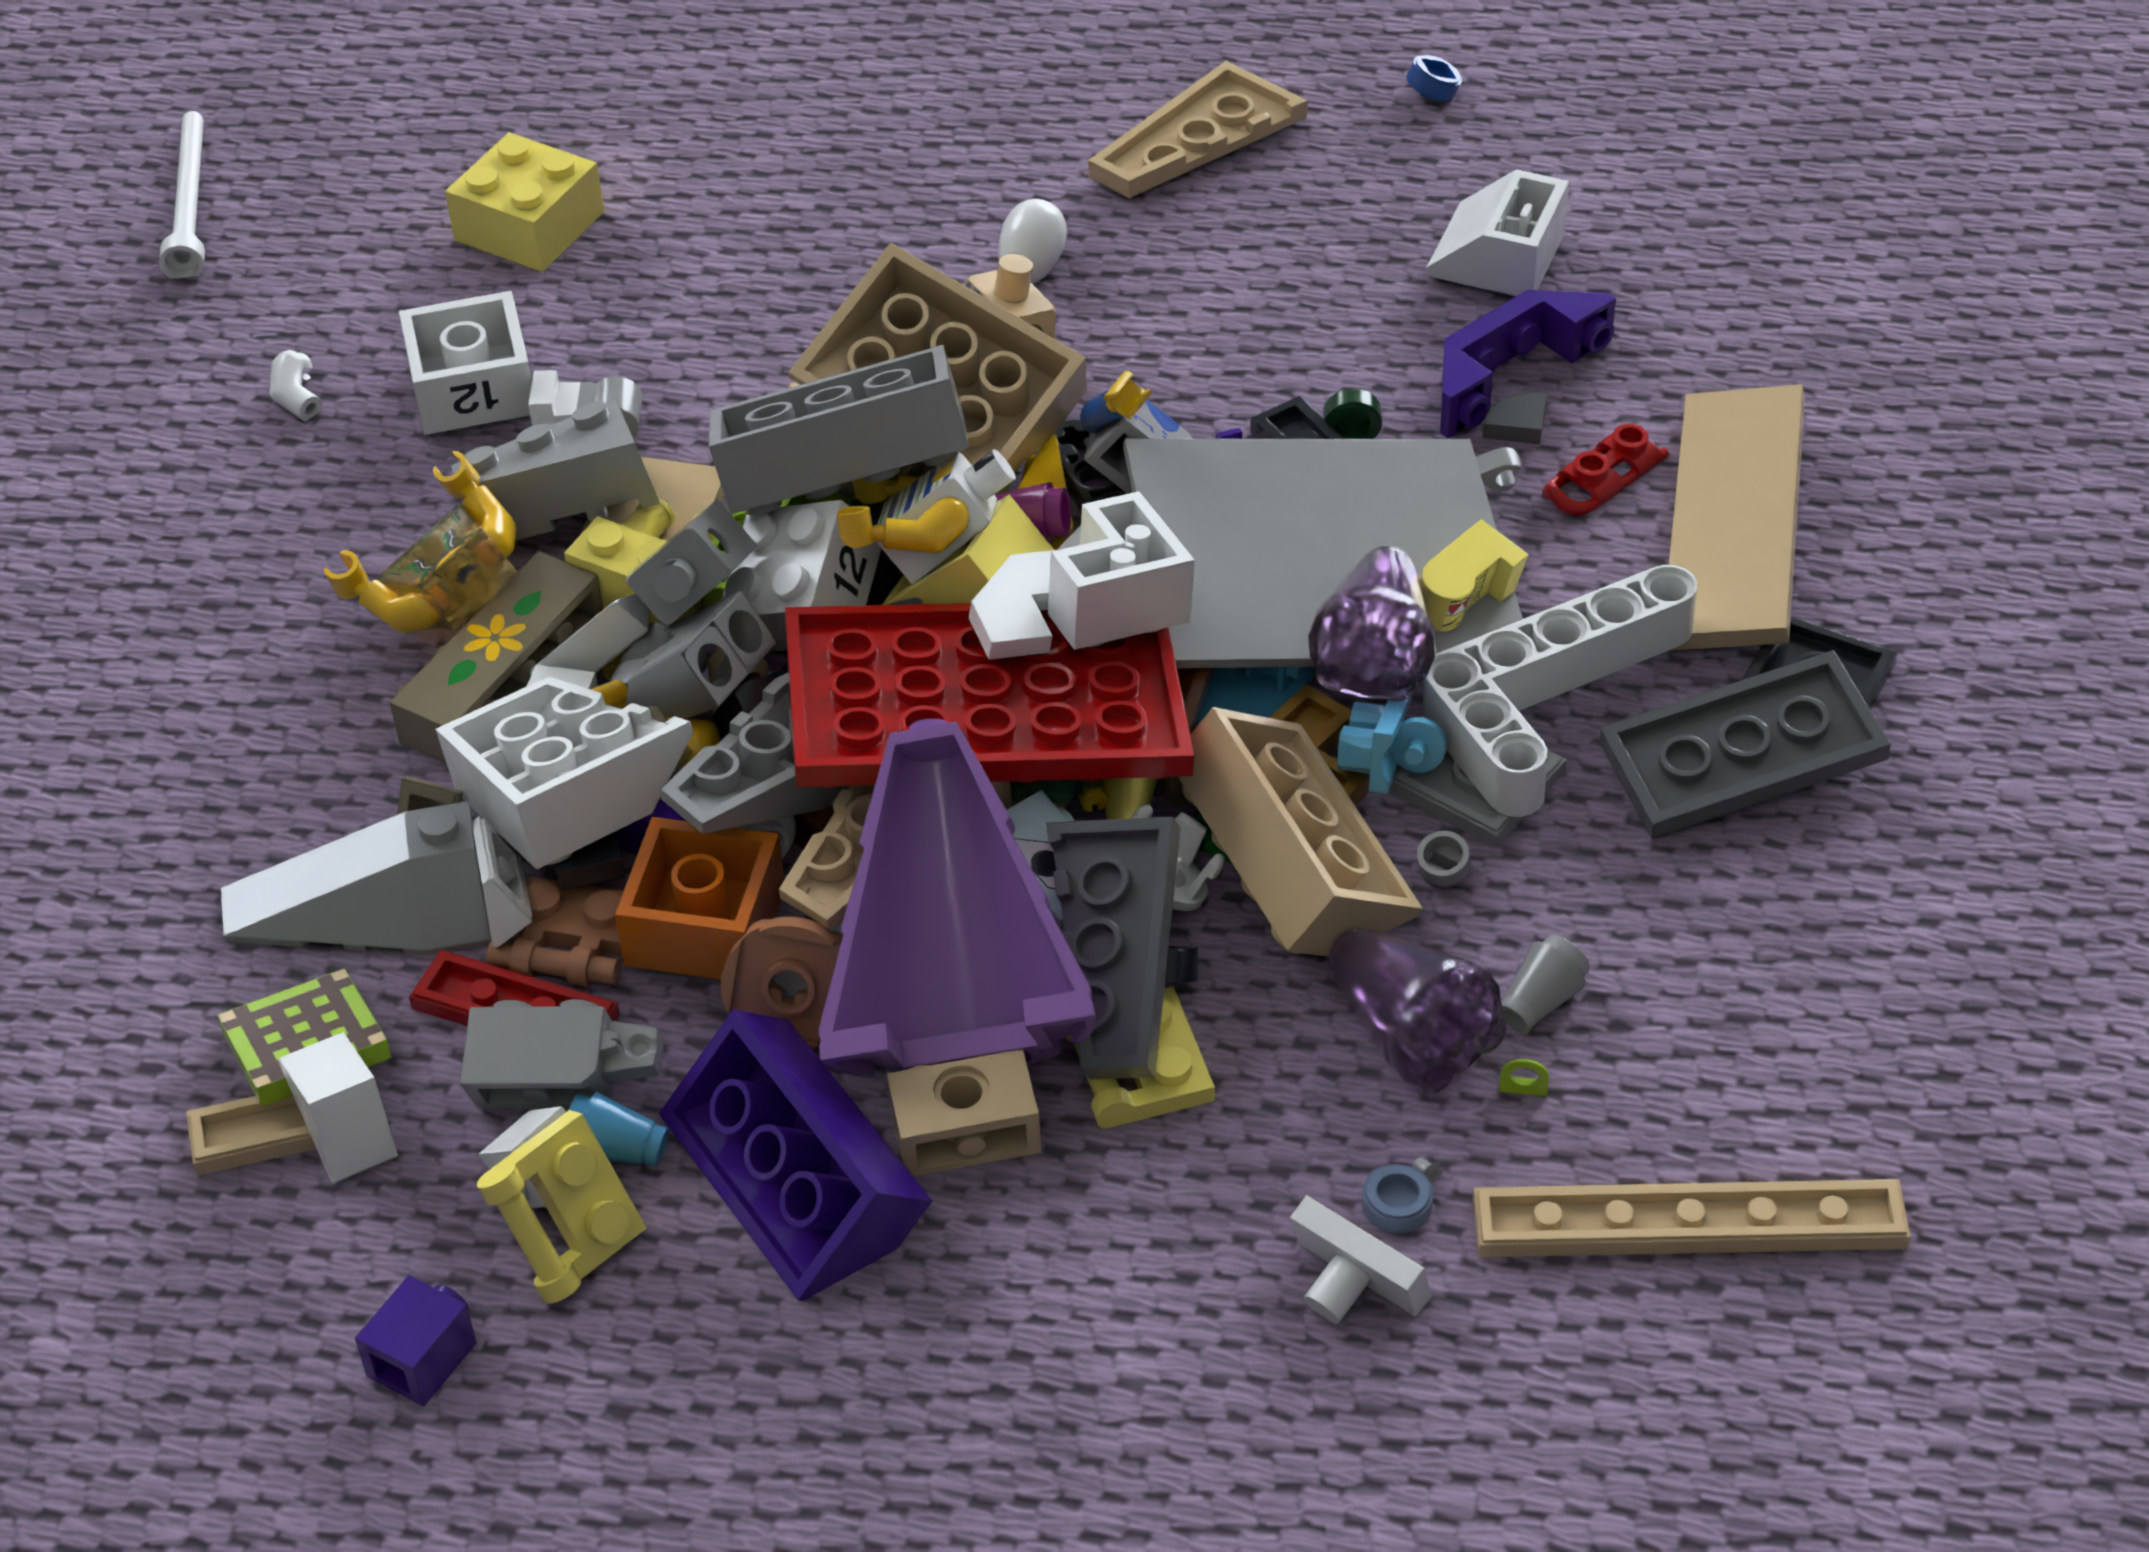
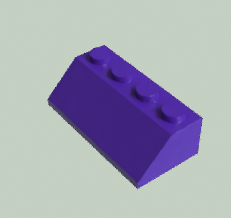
[659,1009,933,1301]

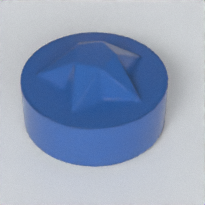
[1406,55,1462,102]

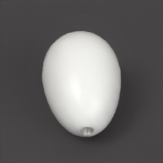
[998,199,1067,284]

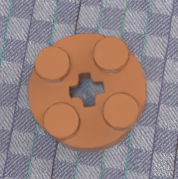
[720,917,843,1049]

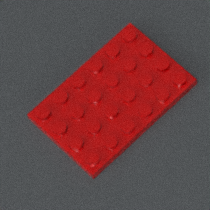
[785,603,1194,788]

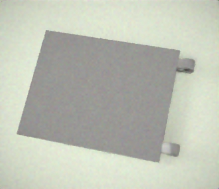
[1123,438,1540,668]

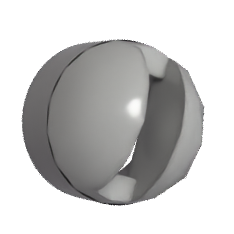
[1417,831,1471,889]

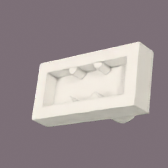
[1290,1195,1432,1324]

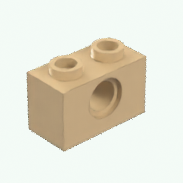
[887,1049,1041,1176]

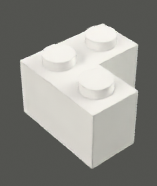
[1048,491,1195,650]

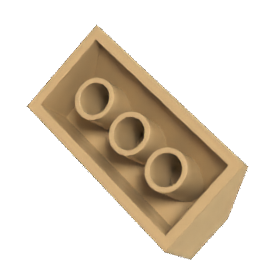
[1178,707,1423,957]

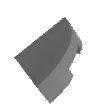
[1482,391,1548,444]

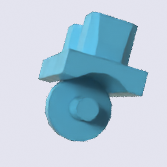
[1337,689,1447,794]

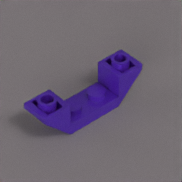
[1440,290,1616,438]

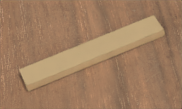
[1473,1179,1911,1257]

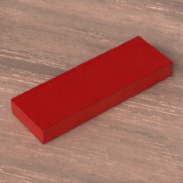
[409,949,620,1026]

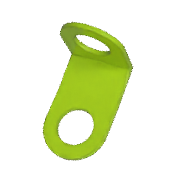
[1499,1059,1549,1097]

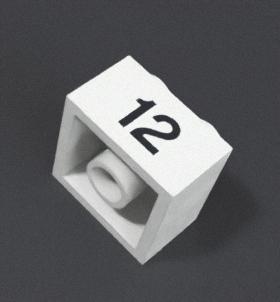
[399,291,532,435]
[722,500,882,652]

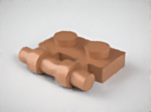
[486,876,623,988]

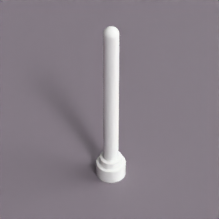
[159,111,205,279]

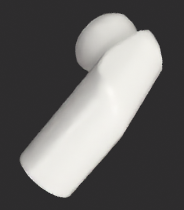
[269,350,322,422]

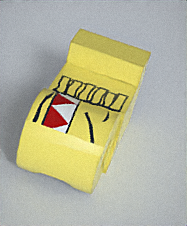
[1411,519,1529,632]

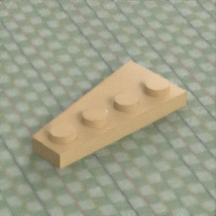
[1088,61,1307,198]

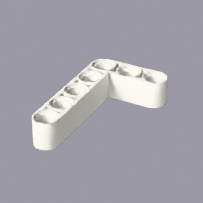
[1423,565,1697,817]

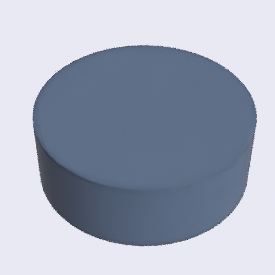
[1362,1164,1433,1233]

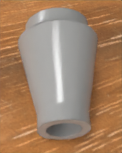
[1496,935,1590,1034]

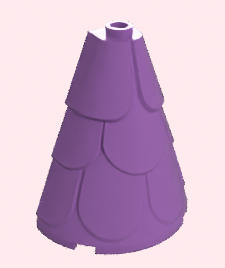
[818,719,1096,1078]

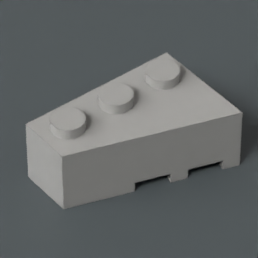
[451,399,660,541]

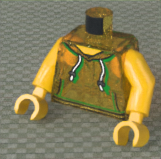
[324,451,517,633]

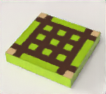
[217,968,392,1107]

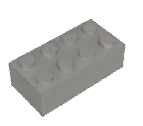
[709,345,969,516]

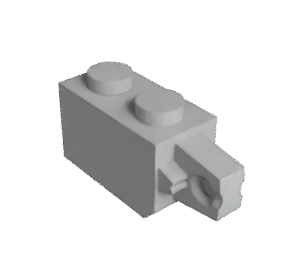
[460,1000,663,1109]

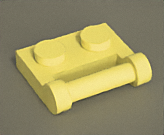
[1065,986,1215,1129]
[476,1110,647,1304]

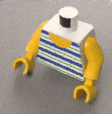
[837,449,1016,585]

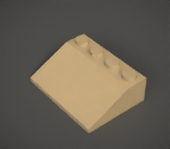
[788,242,1087,471]

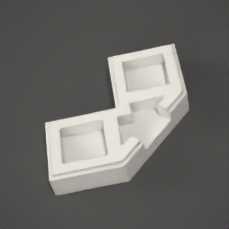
[969,550,1056,660]

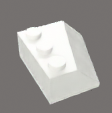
[436,676,694,870]

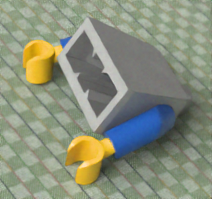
[1080,370,1193,494]

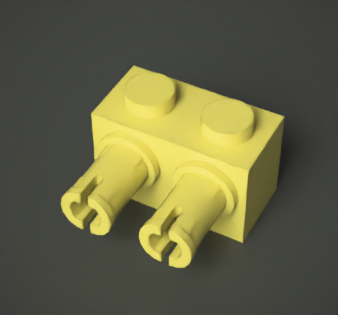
[564,499,715,625]

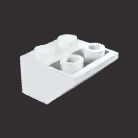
[1426,170,1569,296]

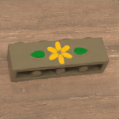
[389,551,603,764]

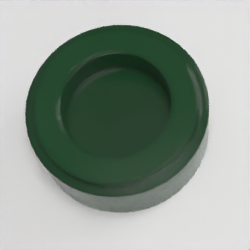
[1323,389,1382,439]

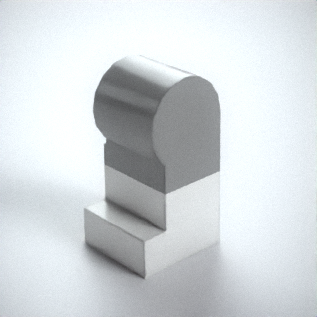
[528,370,643,439]

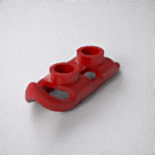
[1541,423,1669,516]

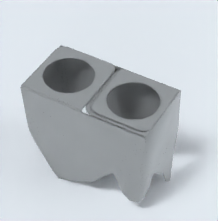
[626,591,776,719]

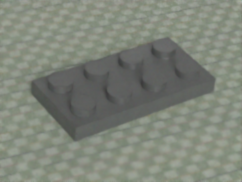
[1599,650,1891,839]

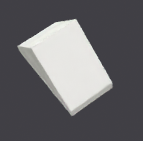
[278,1032,398,1185]

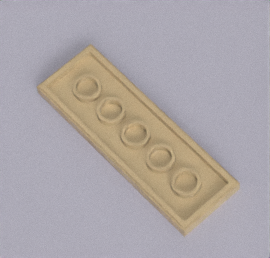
[1669,384,1805,650]

